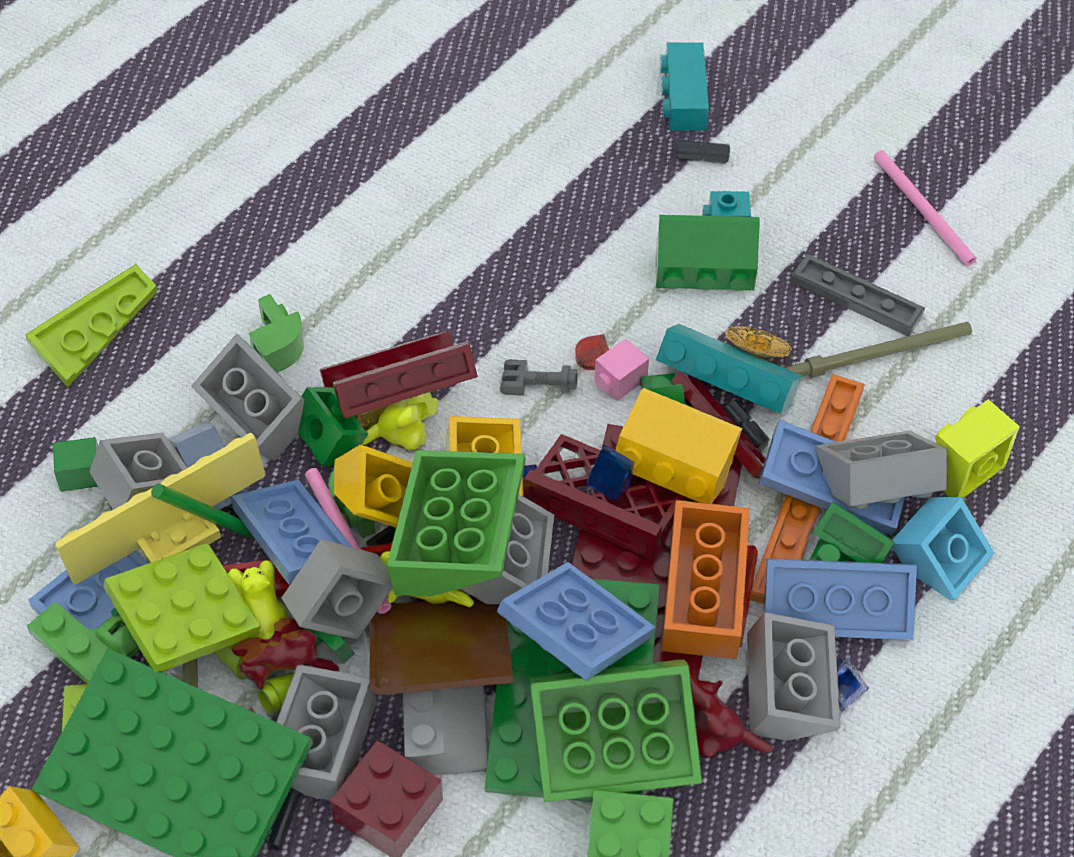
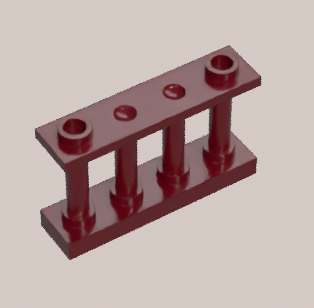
[319,330,478,418]

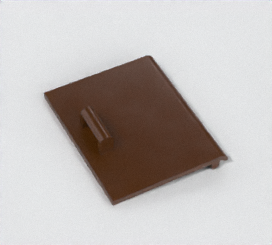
[369,596,513,695]

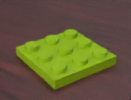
[104,543,260,673]

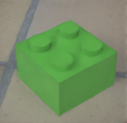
[588,790,673,857]

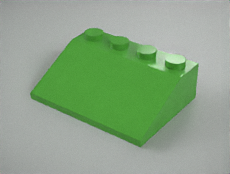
[387,450,526,597]
[530,659,702,802]

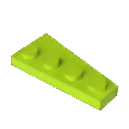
[25,264,157,387]

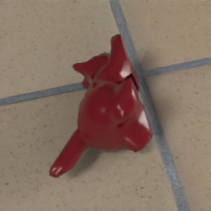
[231,618,340,690]
[689,674,773,758]

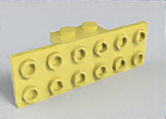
[55,433,265,585]

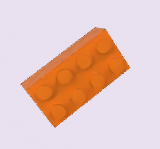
[661,500,750,659]

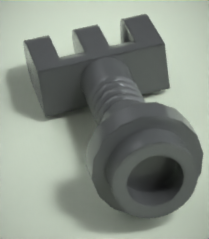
[500,359,578,395]

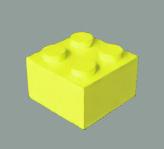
[935,399,1020,499]

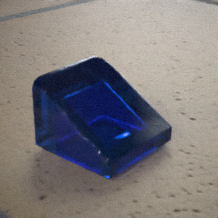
[587,445,634,500]
[836,658,869,711]

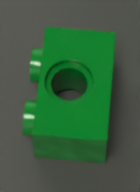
[298,387,368,466]

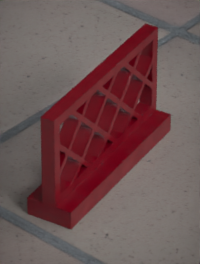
[523,434,687,559]

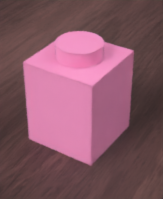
[594,338,649,401]

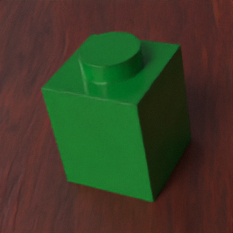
[53,437,98,492]

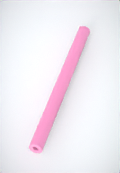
[874,150,976,266]
[305,468,392,614]

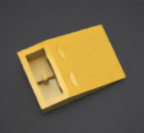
[0,786,80,857]

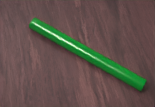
[151,483,252,538]

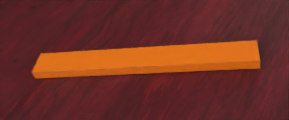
[750,374,865,604]

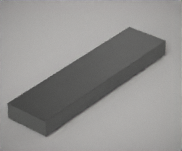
[791,254,925,336]

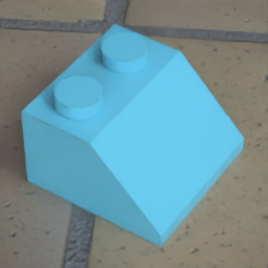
[892,497,994,600]

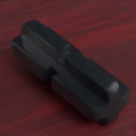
[676,140,730,163]
[723,400,770,451]

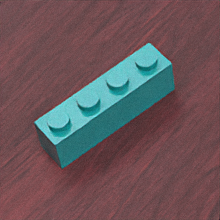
[656,324,802,414]

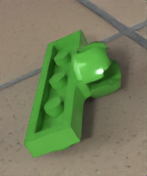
[27,601,140,684]

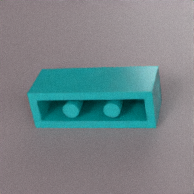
[660,42,709,131]

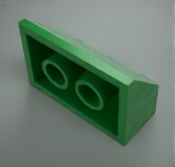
[655,215,760,291]

